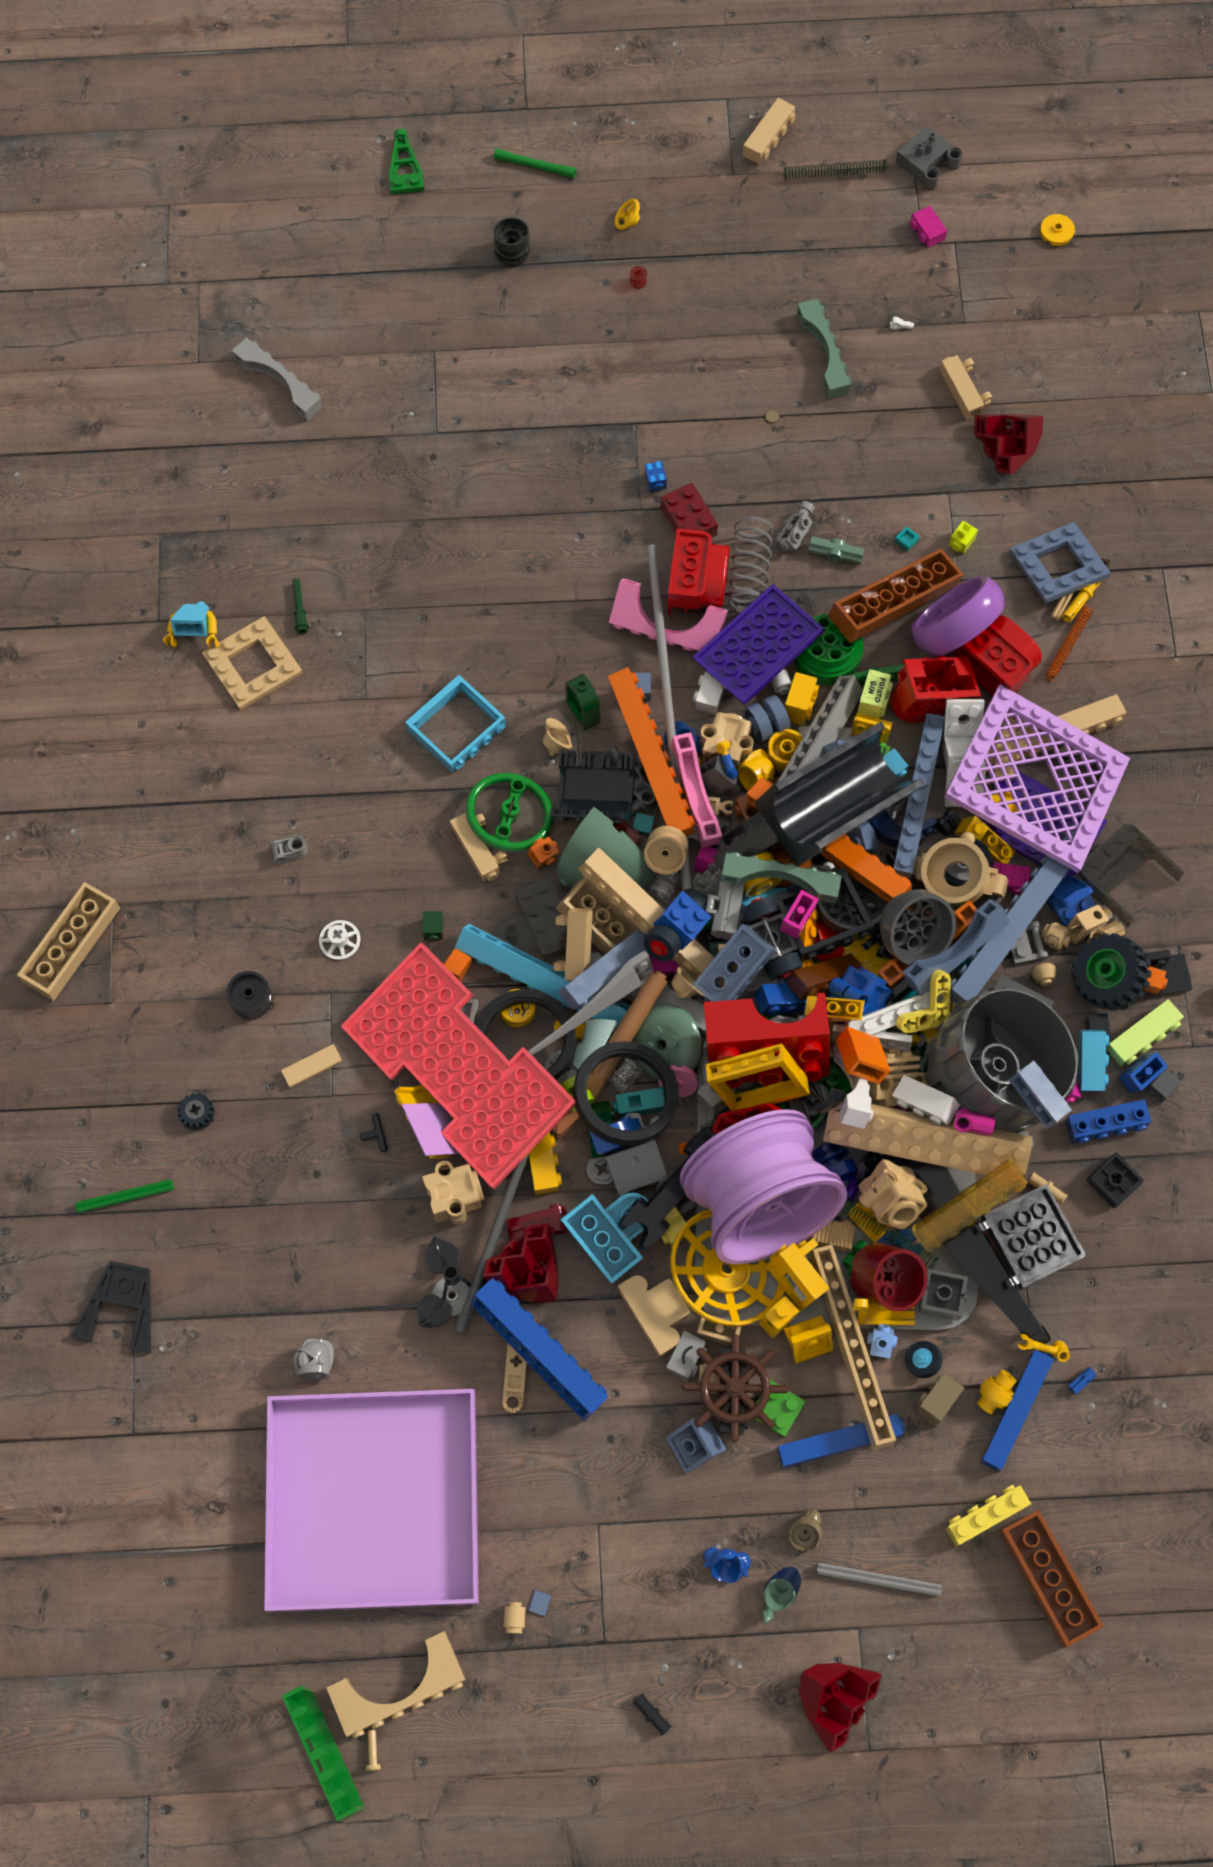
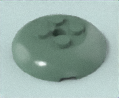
[631,1003,703,1080]

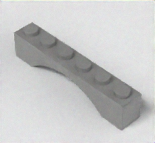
[232,337,322,421]

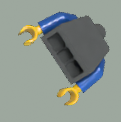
[697,740,741,795]

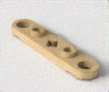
[502,1343,527,1414]

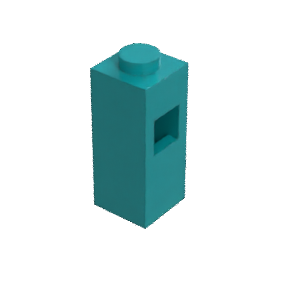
[612,1087,665,1119]

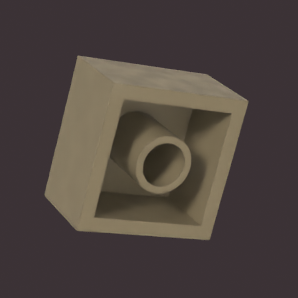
[916,1373,964,1427]

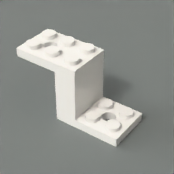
[942,699,986,807]

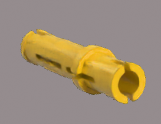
[1061,581,1101,623]

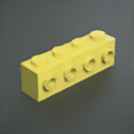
[945,1485,1031,1547]

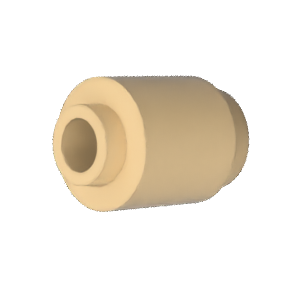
[503,1602,526,1634]

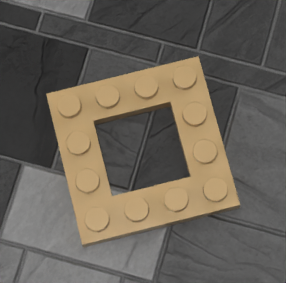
[202,616,303,710]

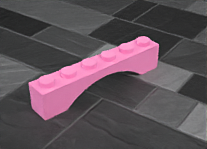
[671,732,722,848]

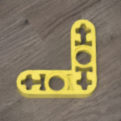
[896,970,951,1033]

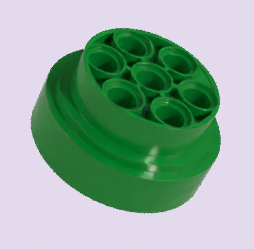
[794,614,864,685]

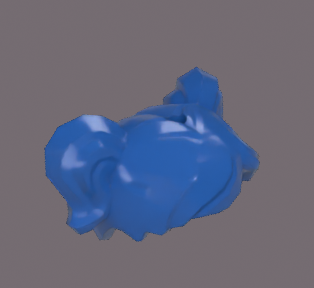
[703,1547,751,1583]

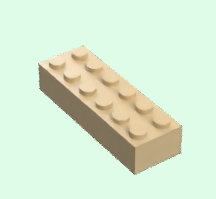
[17,882,120,1001]

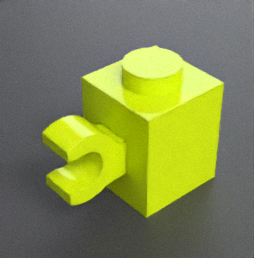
[949,521,978,554]

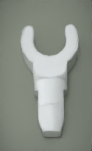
[890,317,914,330]

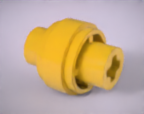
[977,1370,1017,1414]

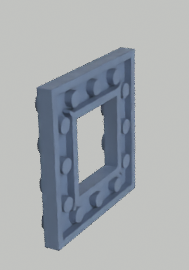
[1010,522,1111,604]

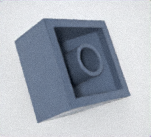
[666,1416,727,1474]

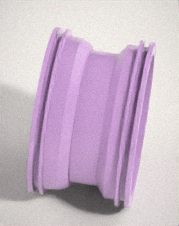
[680,1110,847,1264]

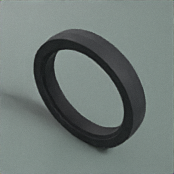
[475,989,576,1080]
[573,1041,679,1146]

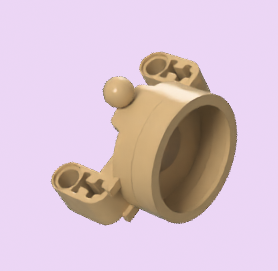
[912,832,1009,912]

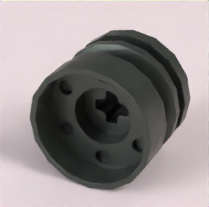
[493,217,530,265]

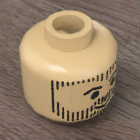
[1041,922,1072,950]

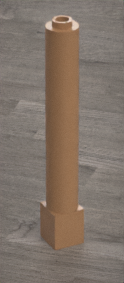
[587,971,668,1102]

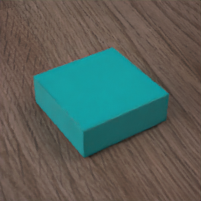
[894,526,920,551]
[632,812,655,836]

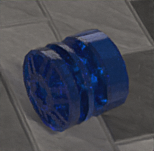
[811,1143,858,1182]

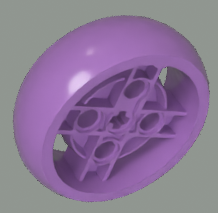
[911,575,1005,657]

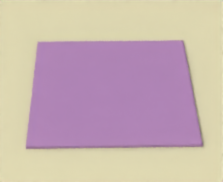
[401,1103,460,1156]

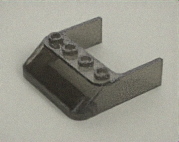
[1079,824,1185,929]

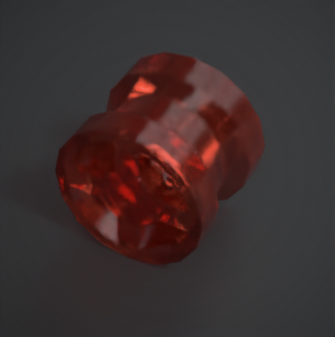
[630,266,647,289]

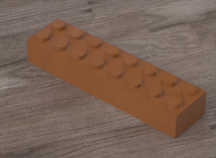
[828,548,964,643]

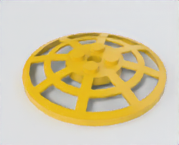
[670,1209,785,1327]

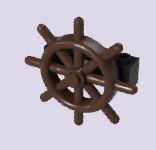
[681,1334,789,1443]

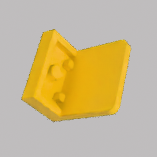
[851,713,893,745]

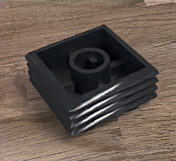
[1087,1152,1144,1209]

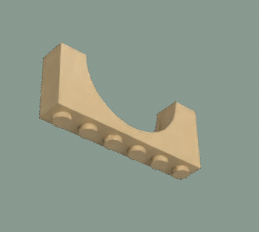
[326,1631,466,1739]

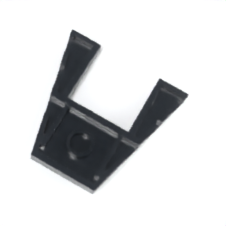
[70,1261,151,1353]

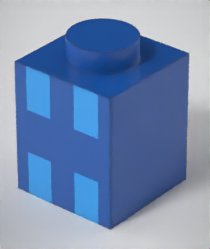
[644,461,667,492]

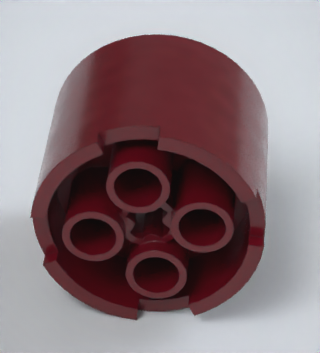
[850,1243,928,1311]

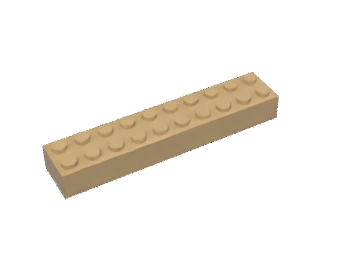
[823,1103,1032,1183]

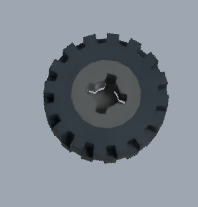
[177,1093,215,1131]

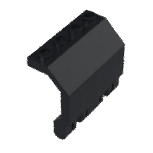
[550,750,635,824]

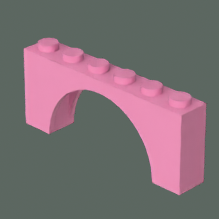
[609,578,728,651]

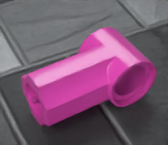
[954,1108,996,1136]

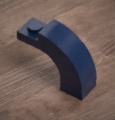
[869,812,937,848]

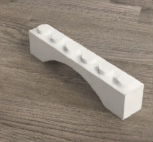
[832,1033,873,1129]

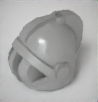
[292,1339,334,1380]

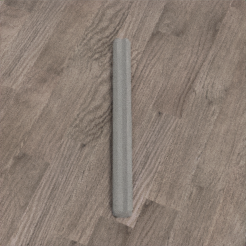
[816,1563,942,1596]

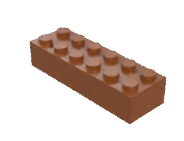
[999,1510,1104,1648]

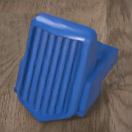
[1047,875,1096,927]

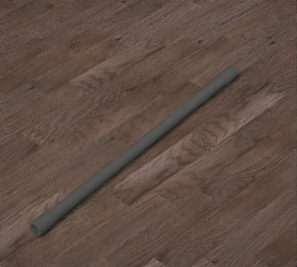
[453,1154,529,1335]

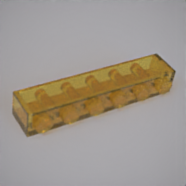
[912,1157,1028,1252]

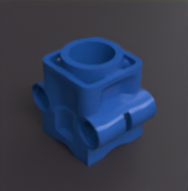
[828,965,893,1016]

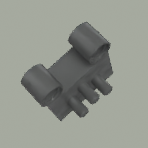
[896,126,963,190]
[605,1139,668,1198]

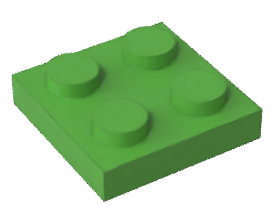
[755,1380,806,1438]

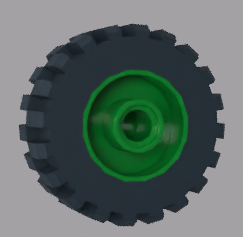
[1071,933,1152,1011]

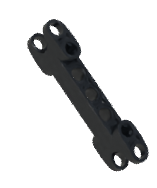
[617,1125,713,1251]

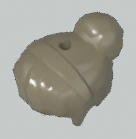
[788,1509,822,1551]

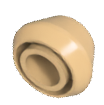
[1030,963,1057,987]

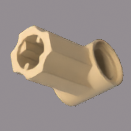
[1086,920,1126,944]

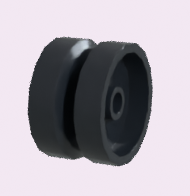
[226,971,273,1020]

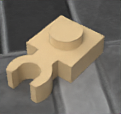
[708,797,733,817]

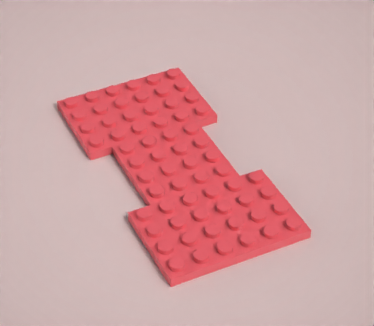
[341,942,576,1189]

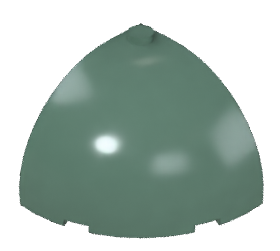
[557,807,654,890]

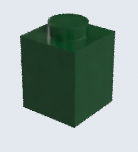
[423,911,443,942]

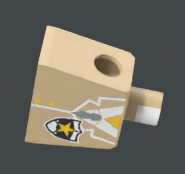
[1067,905,1113,945]

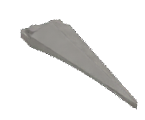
[528,950,654,1055]

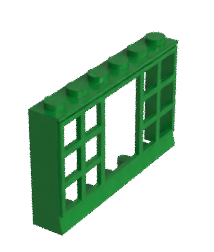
[282,1685,366,1821]

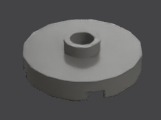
[432,1278,470,1317]

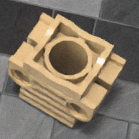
[867,1048,927,1107]

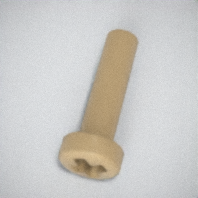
[365,1730,381,1772]

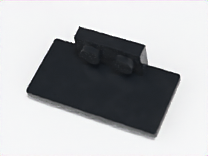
[1136,950,1192,999]

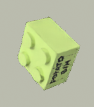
[858,669,893,719]

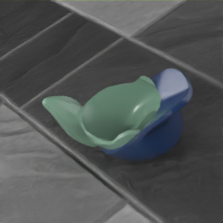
[762,1567,801,1624]

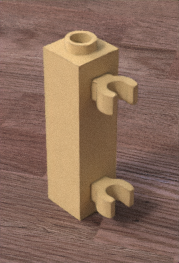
[939,355,992,421]
[450,812,508,883]
[553,908,593,981]

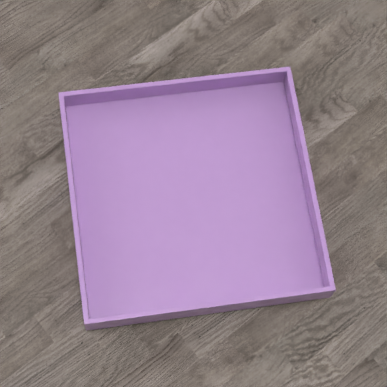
[264,1389,479,1613]

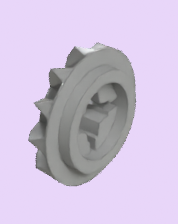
[587,1157,613,1186]

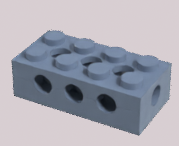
[693,924,777,1002]

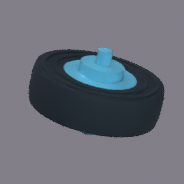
[905,1341,943,1379]

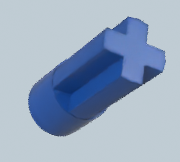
[1068,1367,1097,1395]

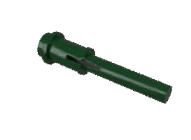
[292,579,309,634]

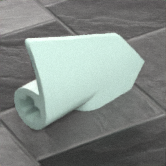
[573,1019,618,1070]

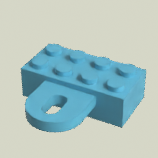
[560,1193,648,1284]

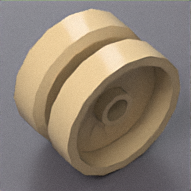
[644,826,688,875]

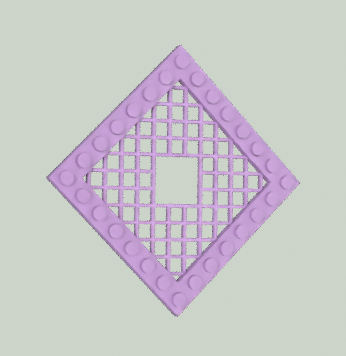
[944,684,1130,873]

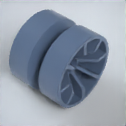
[744,695,791,743]

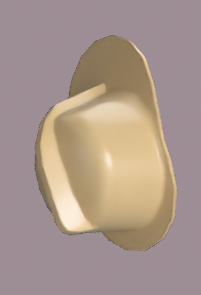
[543,718,572,756]
[671,967,706,999]

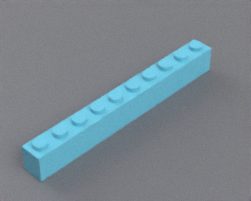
[455,924,630,1032]

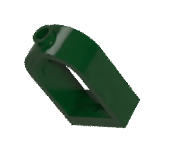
[565,674,600,731]

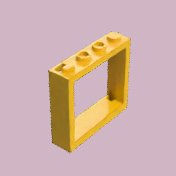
[706,1044,810,1111]

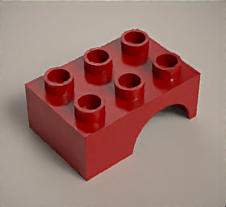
[704,993,830,1089]

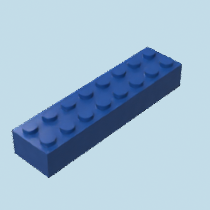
[470,1278,609,1422]

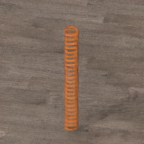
[1045,604,1093,681]

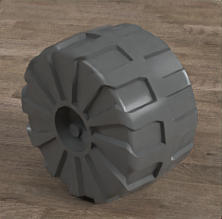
[924,987,1079,1133]

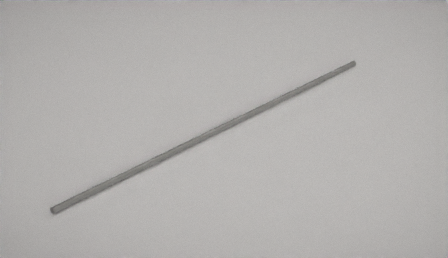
[647,544,716,1138]

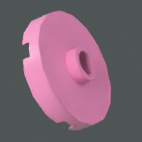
[659,1065,698,1097]

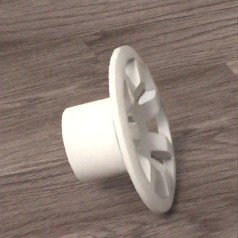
[319,920,361,960]

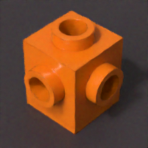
[527,837,559,869]

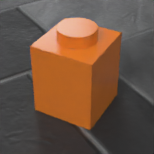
[444,948,472,982]
[1143,967,1168,995]

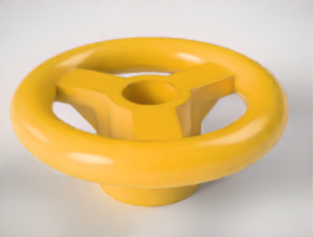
[614,199,640,230]

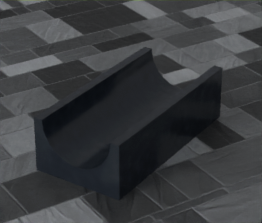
[754,722,924,867]

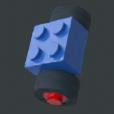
[644,888,711,962]

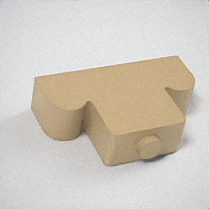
[617,1275,690,1358]

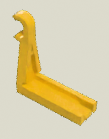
[853,1299,915,1326]

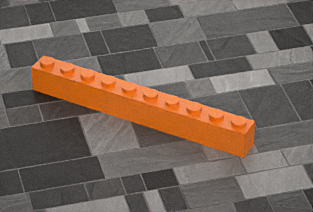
[608,667,696,837]
[747,778,912,902]

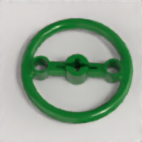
[466,773,553,851]

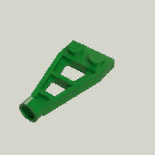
[389,129,425,195]

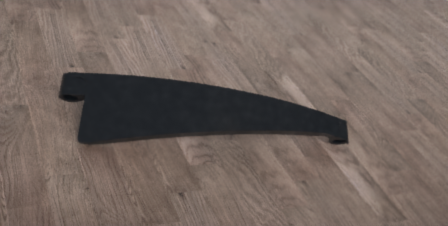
[881,1154,1051,1351]

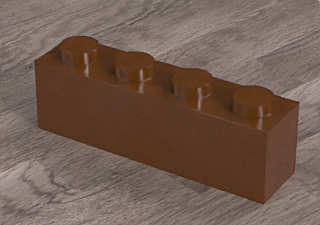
[787,953,864,1001]

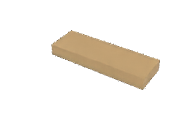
[281,1044,343,1089]

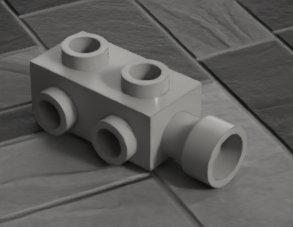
[776,501,815,551]

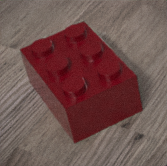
[660,483,718,537]

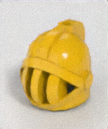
[737,749,775,791]

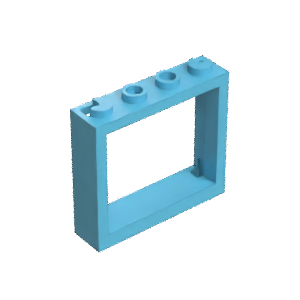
[405,675,506,773]

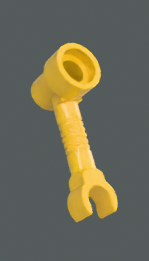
[1017,1334,1070,1362]

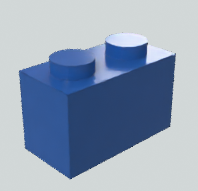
[1119,1051,1168,1093]

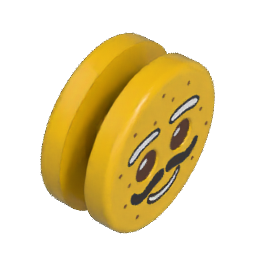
[500,989,536,1027]

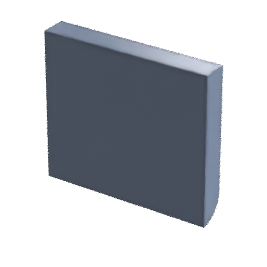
[527,1590,551,1616]

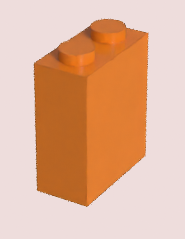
[836,1026,891,1084]

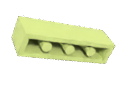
[1106,999,1184,1067]

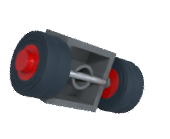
[742,896,803,980]

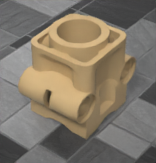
[700,712,753,769]
[858,1159,927,1229]
[422,1161,485,1225]

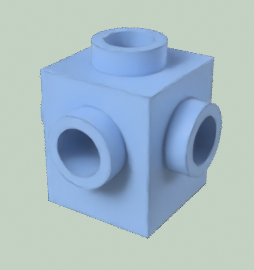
[867,1324,897,1358]

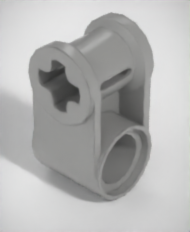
[269,835,308,864]

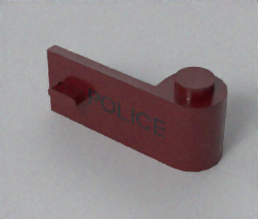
[506,1203,569,1241]

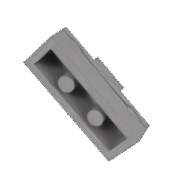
[705,881,745,940]

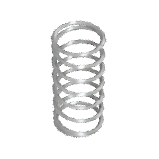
[728,517,773,609]

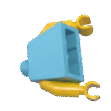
[163,601,219,649]

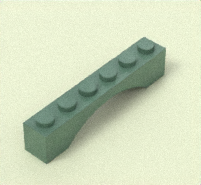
[797,299,852,399]
[720,852,841,904]

